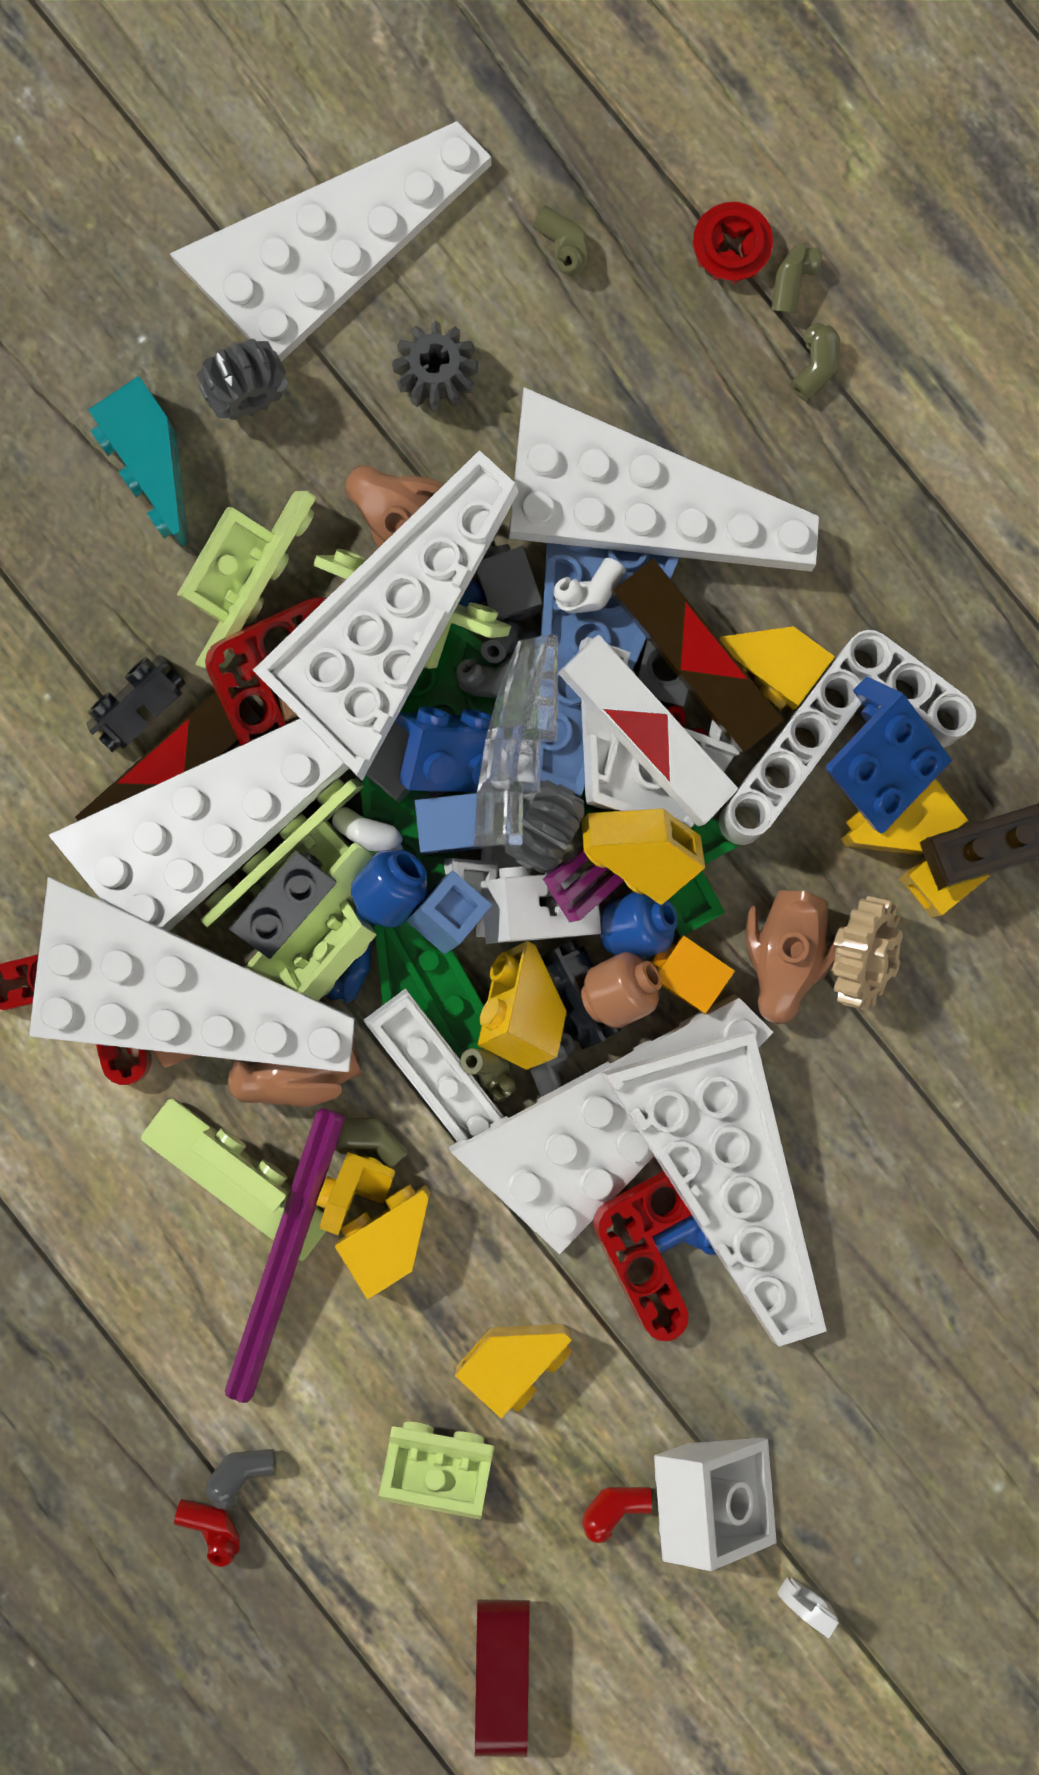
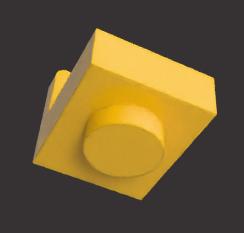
[316,1152,395,1235]

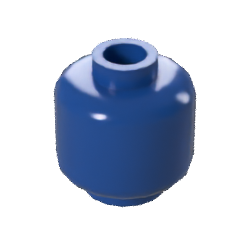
[351,850,429,928]
[599,892,678,959]

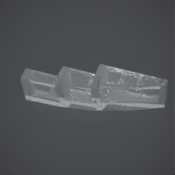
[474,634,558,847]

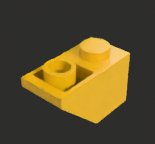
[719,626,835,713]
[840,779,968,855]
[582,808,705,905]
[477,941,567,1070]
[334,1184,431,1300]
[455,1324,572,1419]

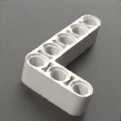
[719,630,976,845]

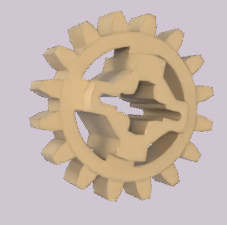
[831,896,903,1011]

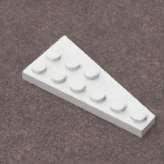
[170,121,492,362]
[509,387,819,572]
[253,450,519,780]
[49,719,349,931]
[29,877,356,1072]
[448,994,773,1254]
[602,1031,827,1347]

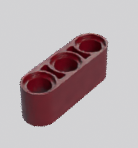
[475,1599,530,1757]

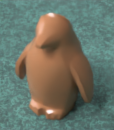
[345,464,445,548]
[745,890,844,1024]
[228,1040,364,1106]

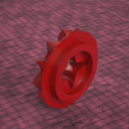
[692,202,773,285]

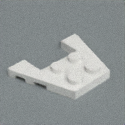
[579,637,739,828]

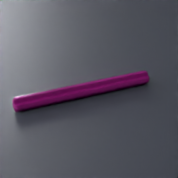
[225,1108,345,1403]

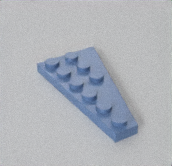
[531,543,680,798]

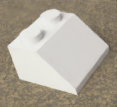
[654,1438,777,1571]

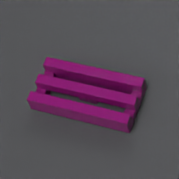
[543,844,624,923]

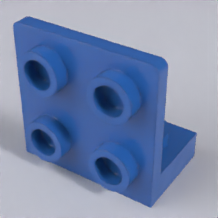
[826,676,952,833]

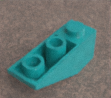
[88,376,189,547]

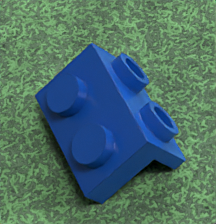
[396,706,510,792]

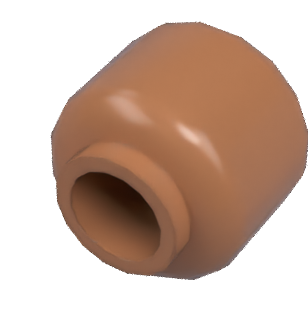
[581,952,662,1028]

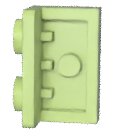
[378,1422,495,1520]

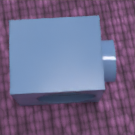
[415,793,493,856]
[407,870,492,954]

